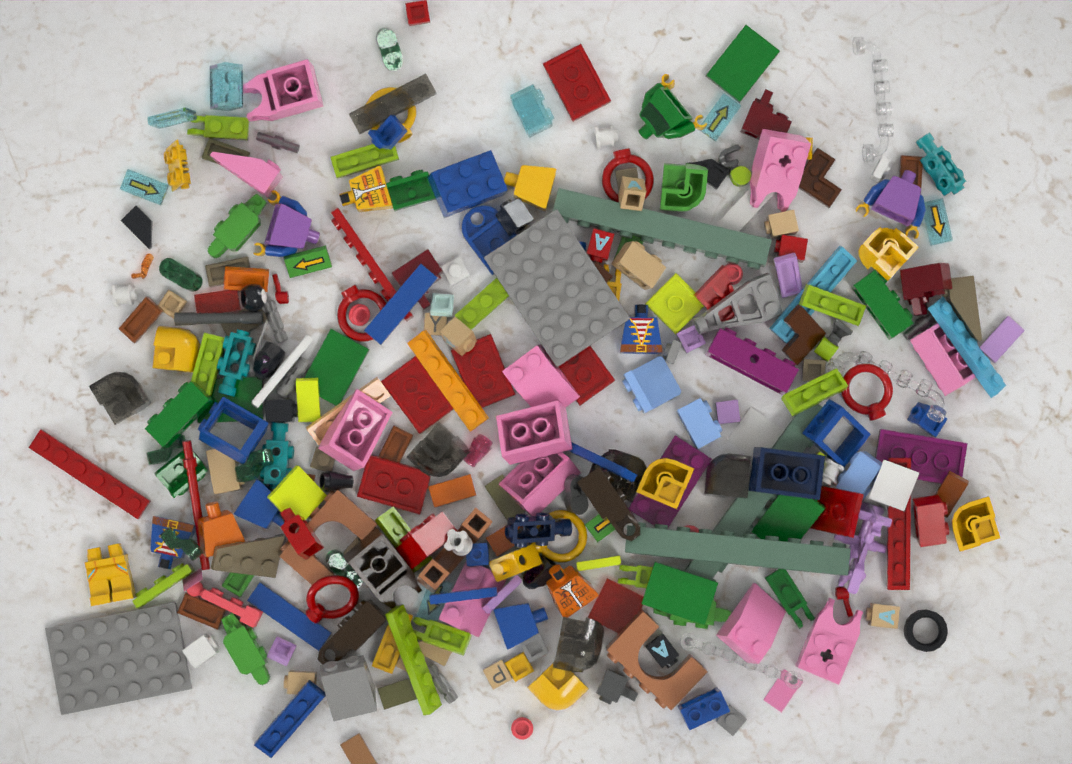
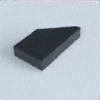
[689,159,730,190]
[120,206,153,249]

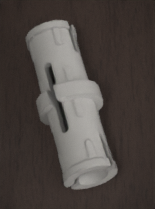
[276,356,312,399]

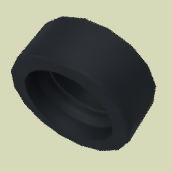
[904,609,948,652]

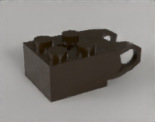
[577,467,641,541]
[343,528,422,609]
[317,599,387,665]

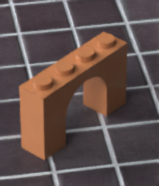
[279,490,378,591]
[417,508,493,594]
[606,609,708,710]

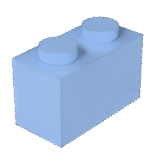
[676,398,722,449]
[836,451,882,502]

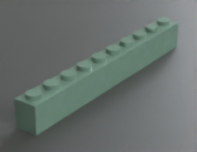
[553,188,772,270]
[684,404,823,582]
[625,522,851,576]

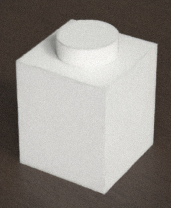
[182,634,219,669]

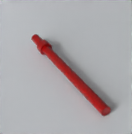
[182,440,210,570]

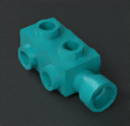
[915,132,967,196]
[217,329,256,397]
[260,423,294,489]

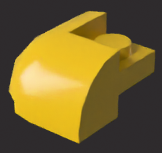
[858,227,919,281]
[152,326,201,373]
[636,458,694,509]
[952,496,1000,552]
[527,658,589,710]

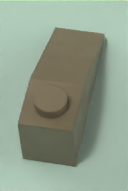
[942,276,982,343]

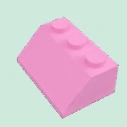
[910,323,976,396]
[499,452,581,516]
[439,562,507,637]

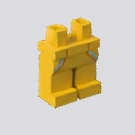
[85,543,136,606]

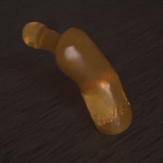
[131,253,154,279]

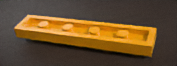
[407,330,489,432]

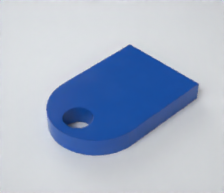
[462,206,517,276]
[429,587,498,605]

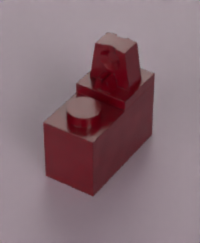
[740,89,792,140]
[392,249,443,310]
[900,263,952,316]

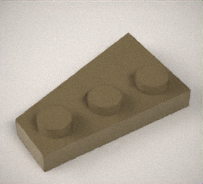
[211,534,285,578]

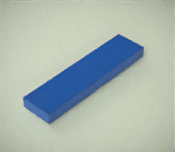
[364,264,438,345]
[568,442,637,482]
[247,582,332,651]
[254,680,326,758]

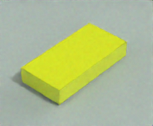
[296,378,321,422]
[576,555,621,571]

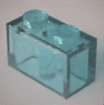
[210,62,243,111]
[510,84,554,138]

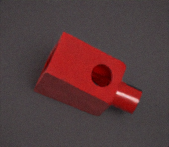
[279,508,324,560]

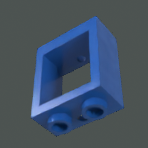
[198,397,269,465]
[802,399,871,468]
[678,687,730,730]

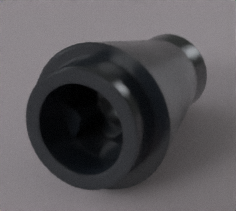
[319,470,354,492]

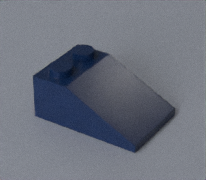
[749,447,825,500]

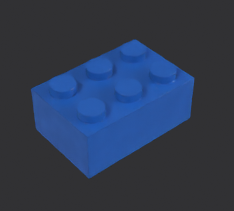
[428,150,508,218]

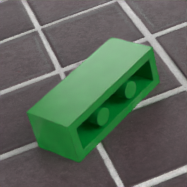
[851,270,913,340]
[145,381,214,448]

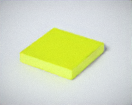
[645,273,704,335]
[267,465,327,520]

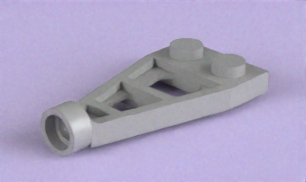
[693,273,783,335]

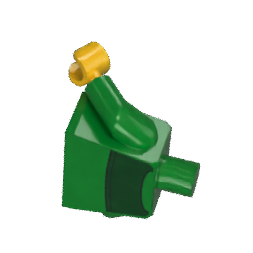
[638,74,707,140]

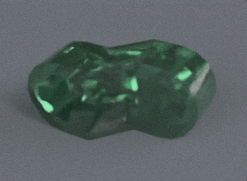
[376,28,403,71]
[159,258,203,292]
[146,435,186,465]
[235,449,274,482]
[160,527,203,561]
[325,549,363,588]

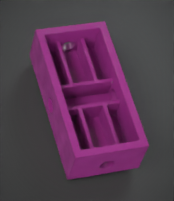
[705,327,799,395]

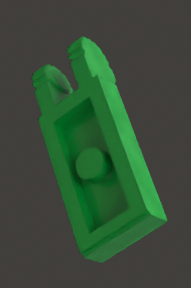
[765,569,815,629]

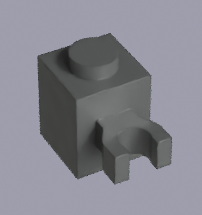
[596,668,638,705]

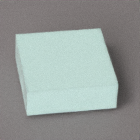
[430,293,454,317]

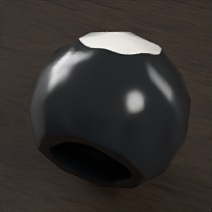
[241,284,267,311]

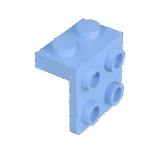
[622,356,681,414]

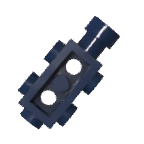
[505,512,572,547]

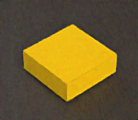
[505,652,534,682]

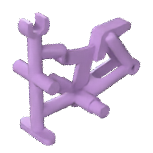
[834,502,892,594]

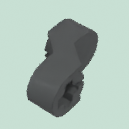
[564,474,589,515]

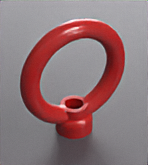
[602,148,654,202]
[337,285,387,342]
[841,364,893,421]
[306,575,359,624]

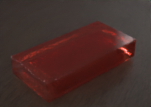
[194,290,241,313]

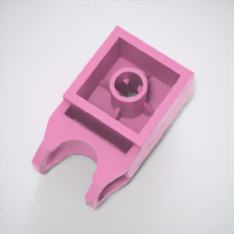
[240,59,324,122]
[750,129,811,212]
[795,598,863,685]

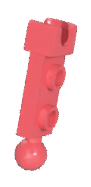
[186,581,263,628]

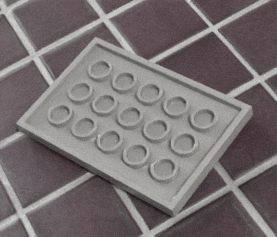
[484,209,630,367]
[45,602,192,715]

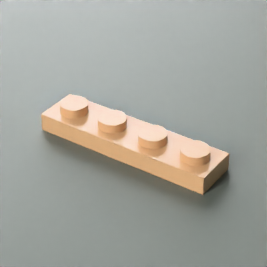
[306,377,391,445]

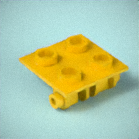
[164,140,191,192]

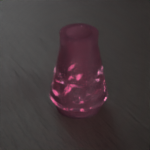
[464,434,493,467]

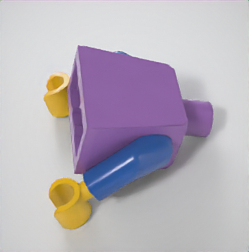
[856,170,926,239]
[253,190,320,257]

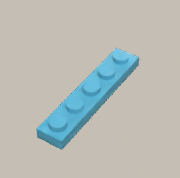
[769,246,857,343]
[927,297,1006,398]

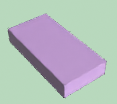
[774,252,803,298]
[979,316,1025,363]
[482,575,522,614]

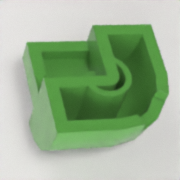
[660,163,708,211]

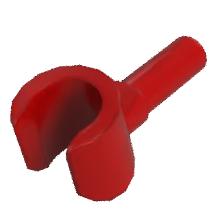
[272,274,289,304]
[835,587,853,617]

